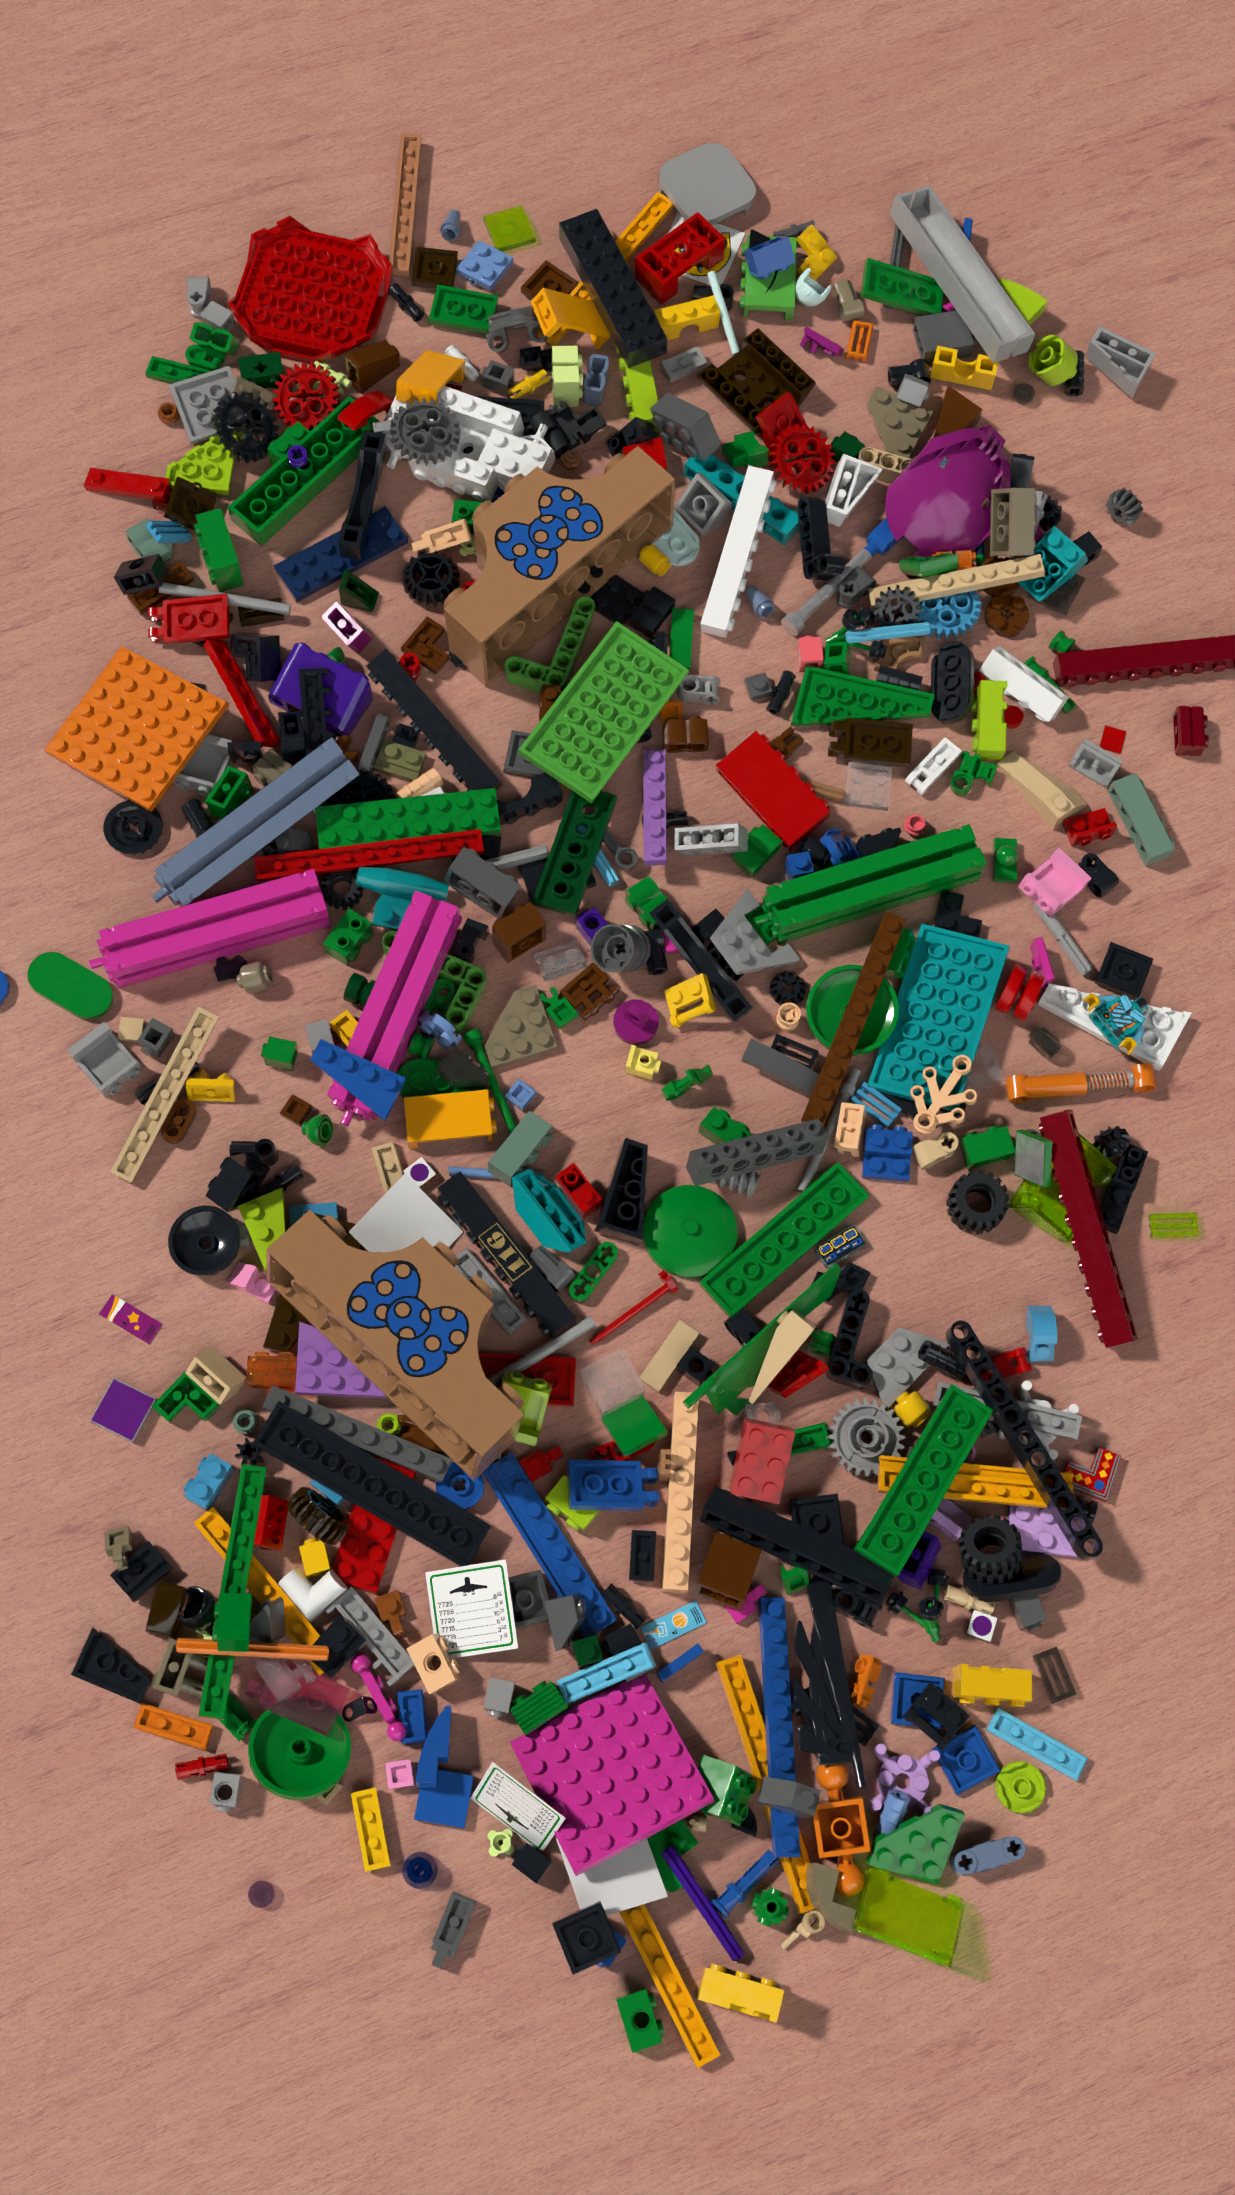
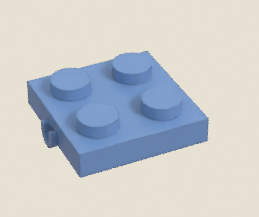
[456,240,514,292]

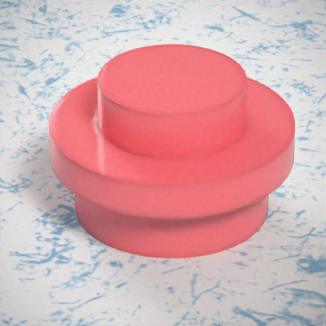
[904,814,927,836]

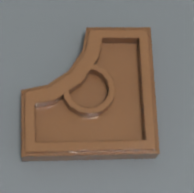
[874,636,925,671]

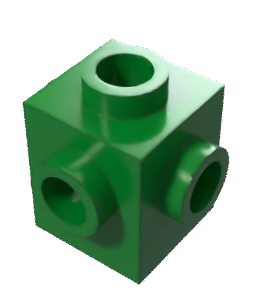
[751,1887,790,1928]

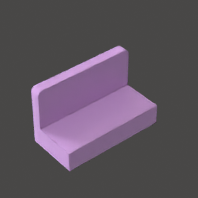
[929,1499,972,1542]

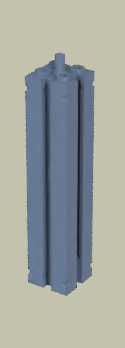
[152,737,359,907]

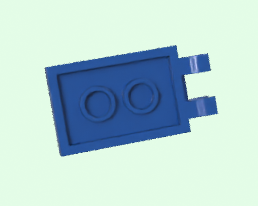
[567,1459,660,1511]

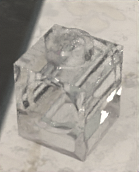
[744,1402,781,1424]

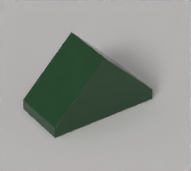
[339,570,379,612]

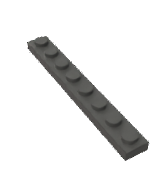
[262,1385,452,1483]

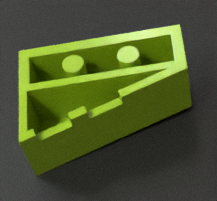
[970,680,1008,761]
[238,1188,287,1274]

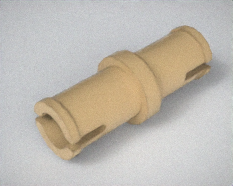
[943,1584,995,1616]

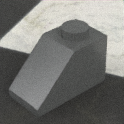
[545,1593,587,1651]
[757,1777,821,1819]

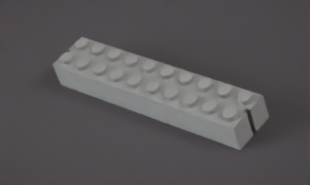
[889,185,1035,363]

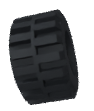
[946,1170,1010,1234]
[959,1515,1023,1584]

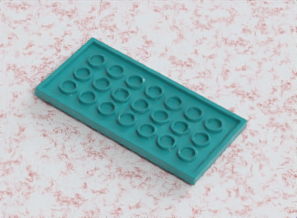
[868,924,1010,1111]

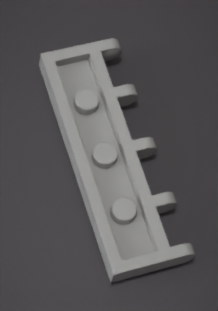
[325,1587,415,1687]

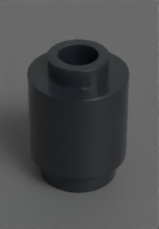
[799,836,831,866]

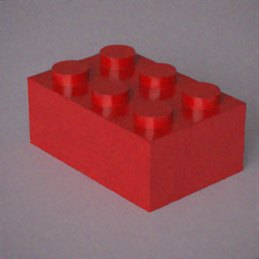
[729,1417,795,1504]

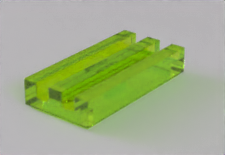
[1148,1213,1199,1238]

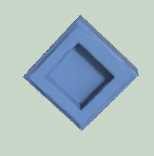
[504,1079,537,1112]

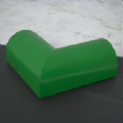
[899,553,958,577]
[152,1370,222,1423]

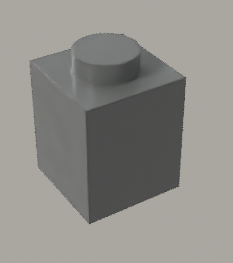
[1008,1595,1047,1632]

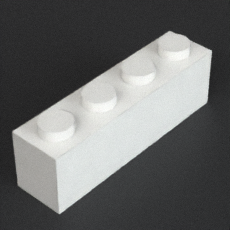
[979,646,1069,722]

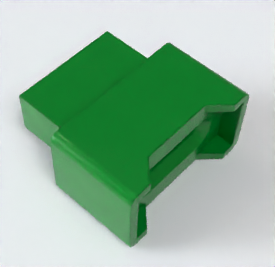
[722,431,769,469]

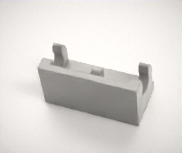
[1069,739,1123,788]

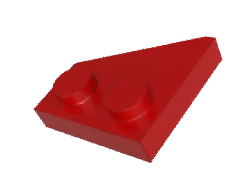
[767,1350,829,1398]

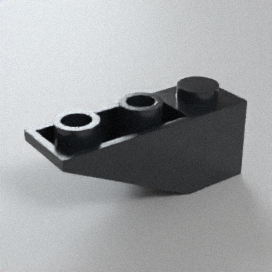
[692,908,744,982]

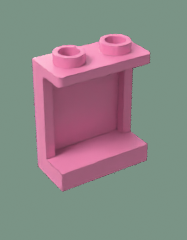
[1018,848,1092,917]

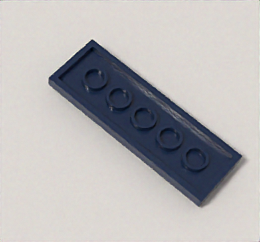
[274,506,408,603]

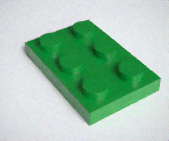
[429,284,499,335]

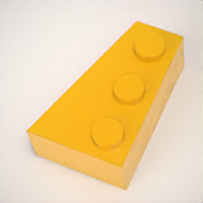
[953,1664,1032,1707]
[697,1963,784,2023]

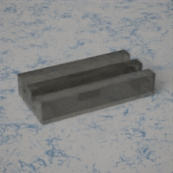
[1032,1647,1076,1704]

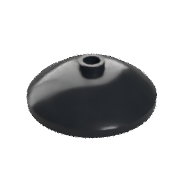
[168,1205,241,1276]

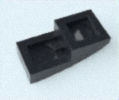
[520,346,552,371]

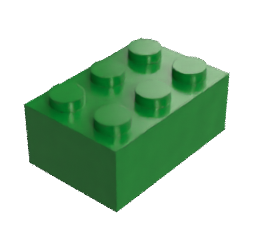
[194,508,244,592]

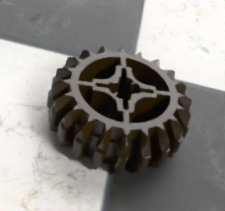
[287,1487,350,1545]

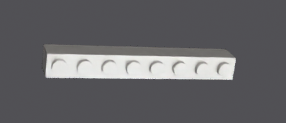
[701,466,777,638]

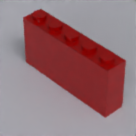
[716,731,830,852]

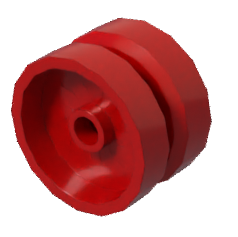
[995,964,1045,1023]

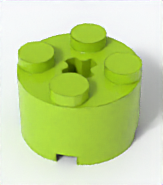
[1028,335,1078,387]

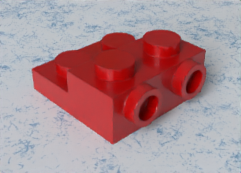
[756,392,809,453]

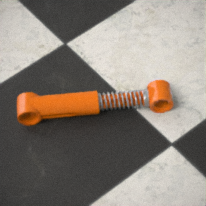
[1005,1063,1157,1104]

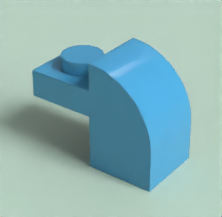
[1026,1306,1057,1362]

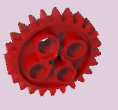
[272,362,342,431]
[768,423,836,494]

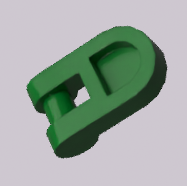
[185,344,226,371]

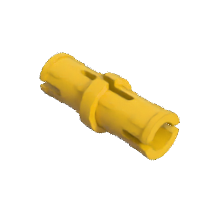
[508,369,550,399]

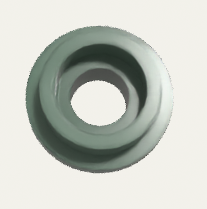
[233,1410,258,1434]

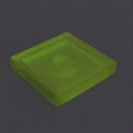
[483,205,536,252]

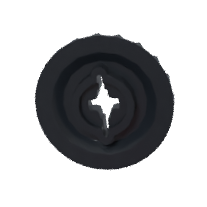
[103,800,163,856]

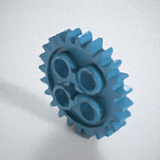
[910,590,981,640]

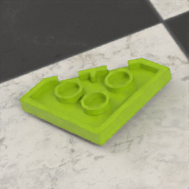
[165,435,238,495]

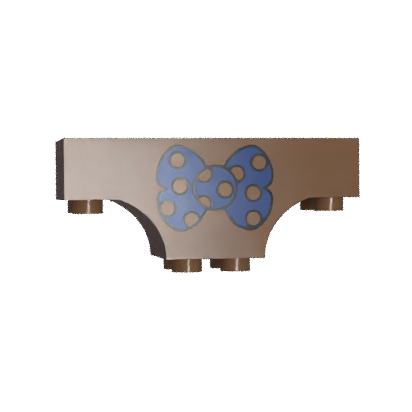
[444,446,675,687]
[267,1210,524,1481]

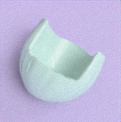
[795,268,831,307]

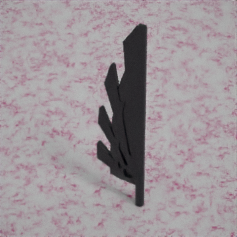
[793,1574,867,1790]

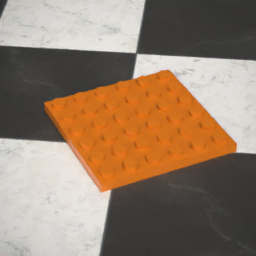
[44,646,228,812]

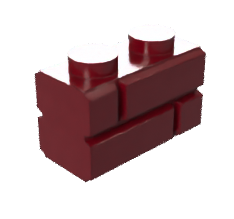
[1173,706,1209,756]

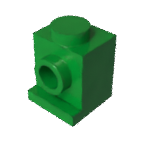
[824,642,851,675]

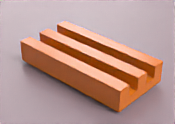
[845,320,873,363]

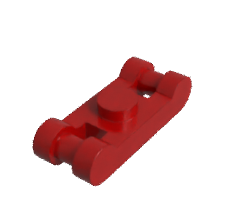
[973,1347,1033,1386]

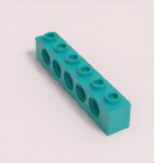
[683,453,799,546]

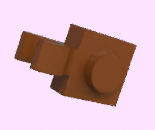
[374,1590,406,1637]

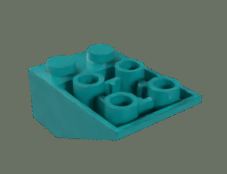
[1017,526,1088,602]

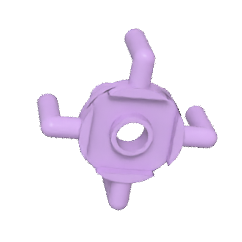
[868,1744,940,1815]

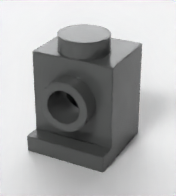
[481,360,515,397]
[137,1018,175,1057]

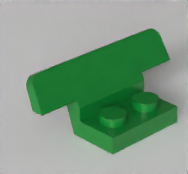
[647,1819,699,1892]

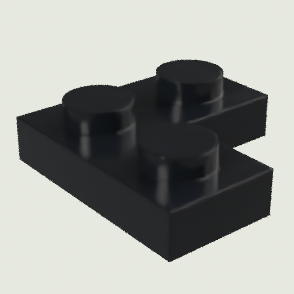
[934,890,982,938]

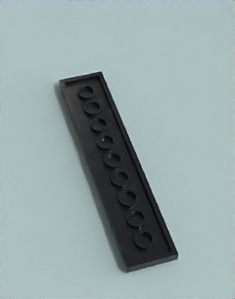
[252,1401,491,1567]

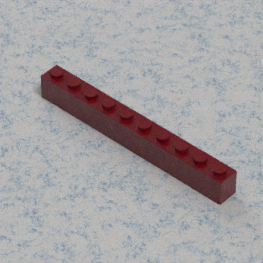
[1053,635,1235,688]
[1039,1110,1138,1348]

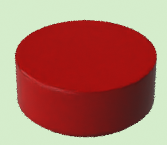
[1004,706,1024,729]

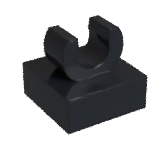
[392,723,420,749]

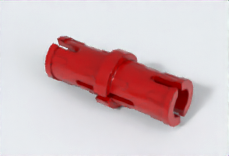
[175,1753,229,1780]

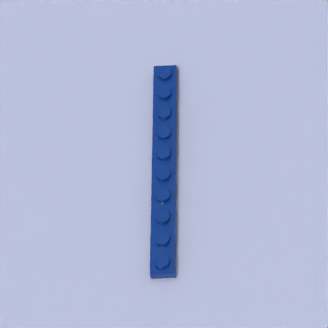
[758,1598,800,1858]

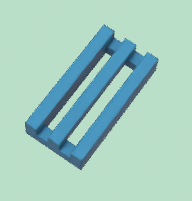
[146,521,193,543]
[850,1082,902,1129]

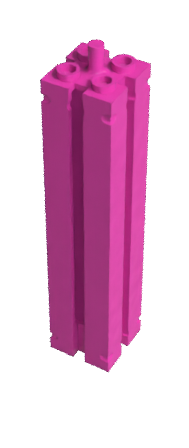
[89,869,331,988]
[327,890,462,1127]

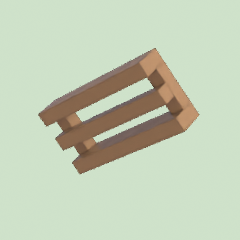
[658,1449,671,1482]

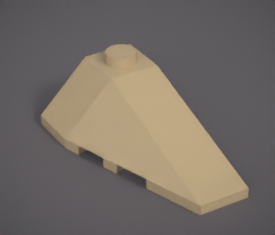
[996,751,1087,829]
[749,1309,817,1404]

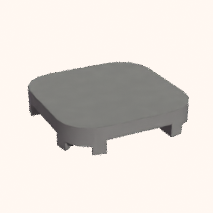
[658,143,756,225]

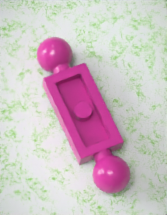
[350,1653,407,1741]

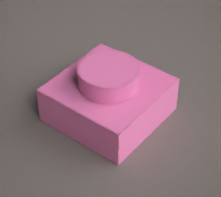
[385,1759,414,1790]

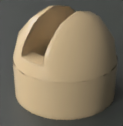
[802,1910,825,1933]

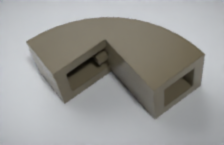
[806,1862,856,1932]

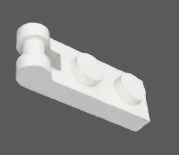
[905,737,962,796]

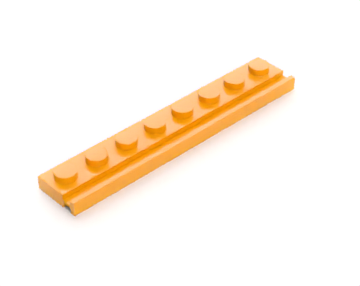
[878,1455,1073,1510]

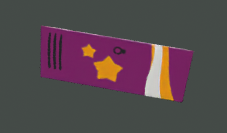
[99,1294,162,1344]

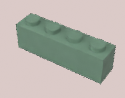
[1107,773,1175,867]

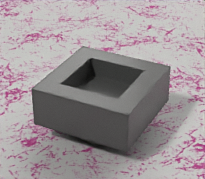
[744,672,772,701]

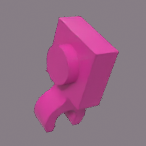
[724,1584,767,1624]

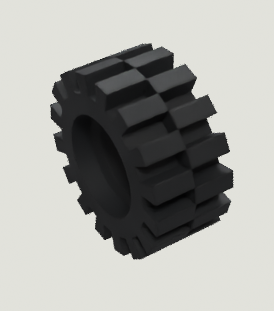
[321,870,363,910]

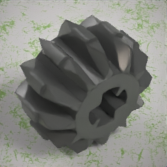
[1105,487,1143,526]

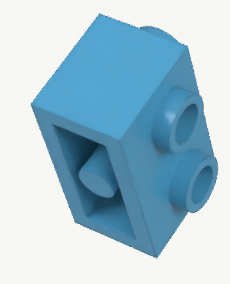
[184,1453,235,1511]

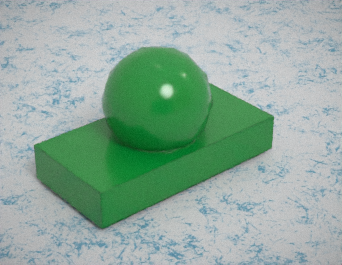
[993,838,1018,883]

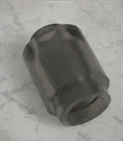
[1028,1026,1063,1059]

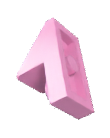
[227,1262,277,1304]

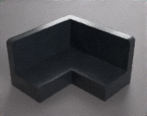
[230,633,281,682]

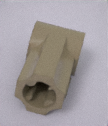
[834,279,864,322]

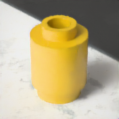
[639,544,671,576]

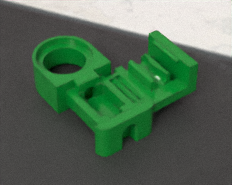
[951,751,997,796]
[661,1065,713,1101]

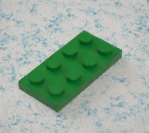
[861,258,943,316]

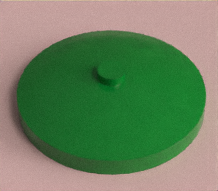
[806,965,899,1056]
[643,1185,737,1279]
[248,1698,351,1800]

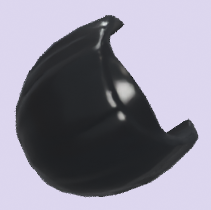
[179,1586,218,1630]

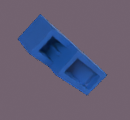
[416,1706,451,1788]

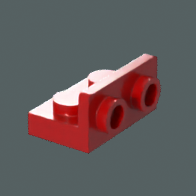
[1062,808,1117,846]
[254,1495,289,1550]

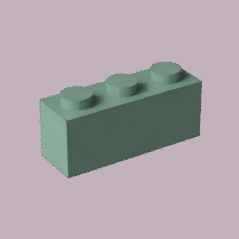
[488,1111,553,1187]

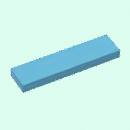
[556,1642,656,1704]
[985,1708,1088,1781]

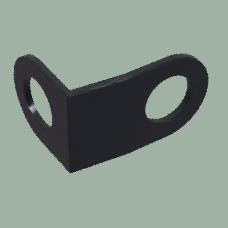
[342,1696,377,1722]

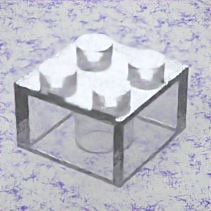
[580,1348,646,1417]

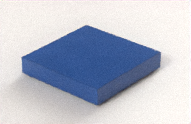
[890,1672,945,1730]
[931,1725,1001,1795]
[414,1770,474,1828]

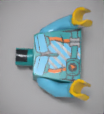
[1082,993,1148,1055]

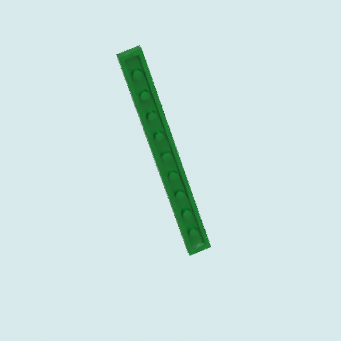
[198,1464,267,1720]

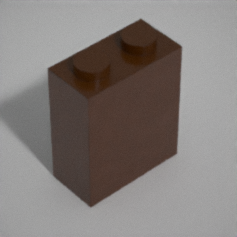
[694,1532,762,1611]

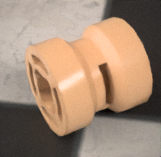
[776,1003,801,1032]

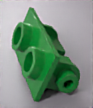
[218,1693,256,1742]

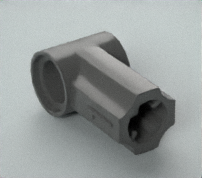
[528,1245,576,1293]

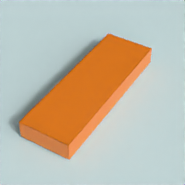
[133,1703,215,1751]

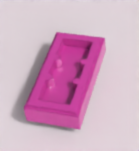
[1030,937,1055,988]

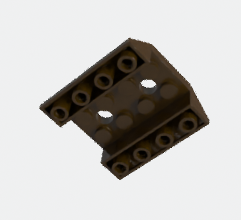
[696,328,816,433]

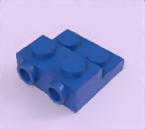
[862,1125,913,1182]

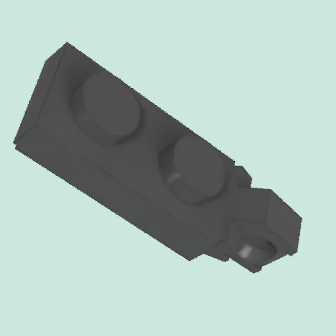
[431,1892,476,1969]

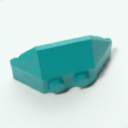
[512,1169,587,1253]

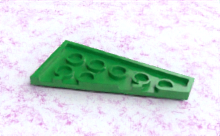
[791,665,935,727]

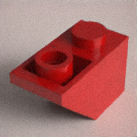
[555,1163,602,1220]

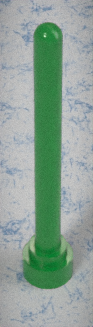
[463,1029,517,1132]

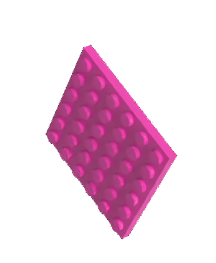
[510,1674,714,1876]

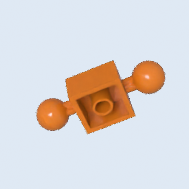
[813,1764,870,1897]

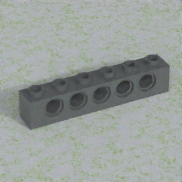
[686,1119,828,1186]

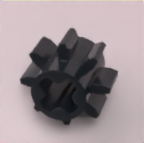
[235,1437,264,1466]

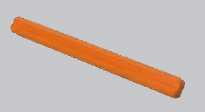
[176,1638,329,1661]

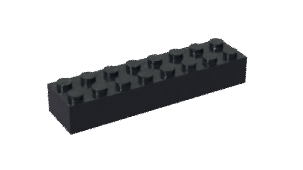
[559,209,667,368]

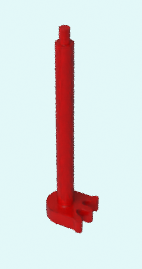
[589,1270,679,1345]

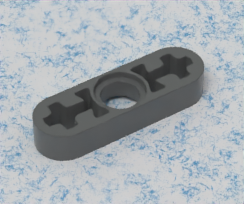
[359,713,390,773]

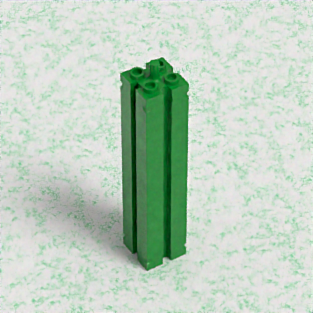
[753,824,986,945]

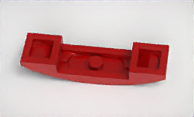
[338,391,394,431]

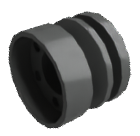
[590,924,651,973]

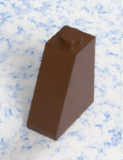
[345,340,400,394]
[934,386,983,438]

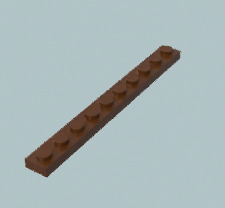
[801,911,907,1128]

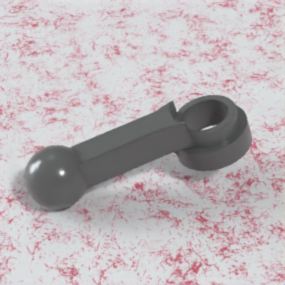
[603,830,638,871]

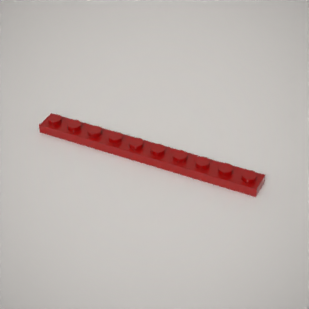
[254,829,484,882]

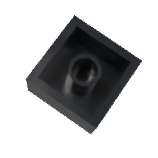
[205,1152,271,1212]

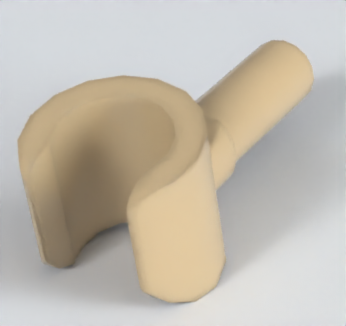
[689,1815,707,1832]
[781,1920,811,1950]

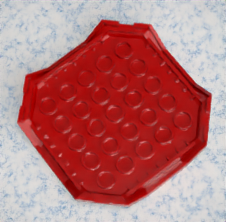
[227,216,392,364]

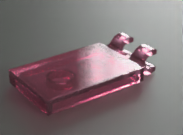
[245,1658,350,1737]

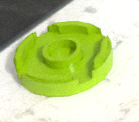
[995,1761,1046,1814]

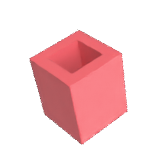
[797,635,823,672]

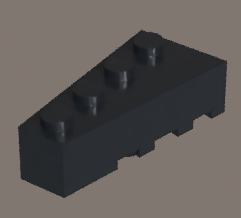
[594,1138,648,1246]

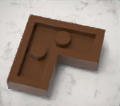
[401,616,449,675]

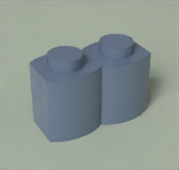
[583,354,609,407]

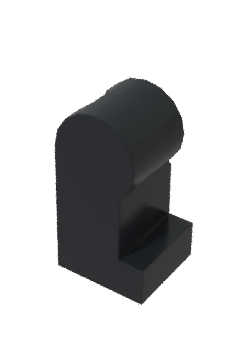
[454,918,489,963]

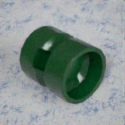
[343,973,376,1008]

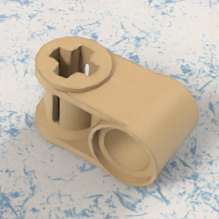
[912,1132,958,1170]

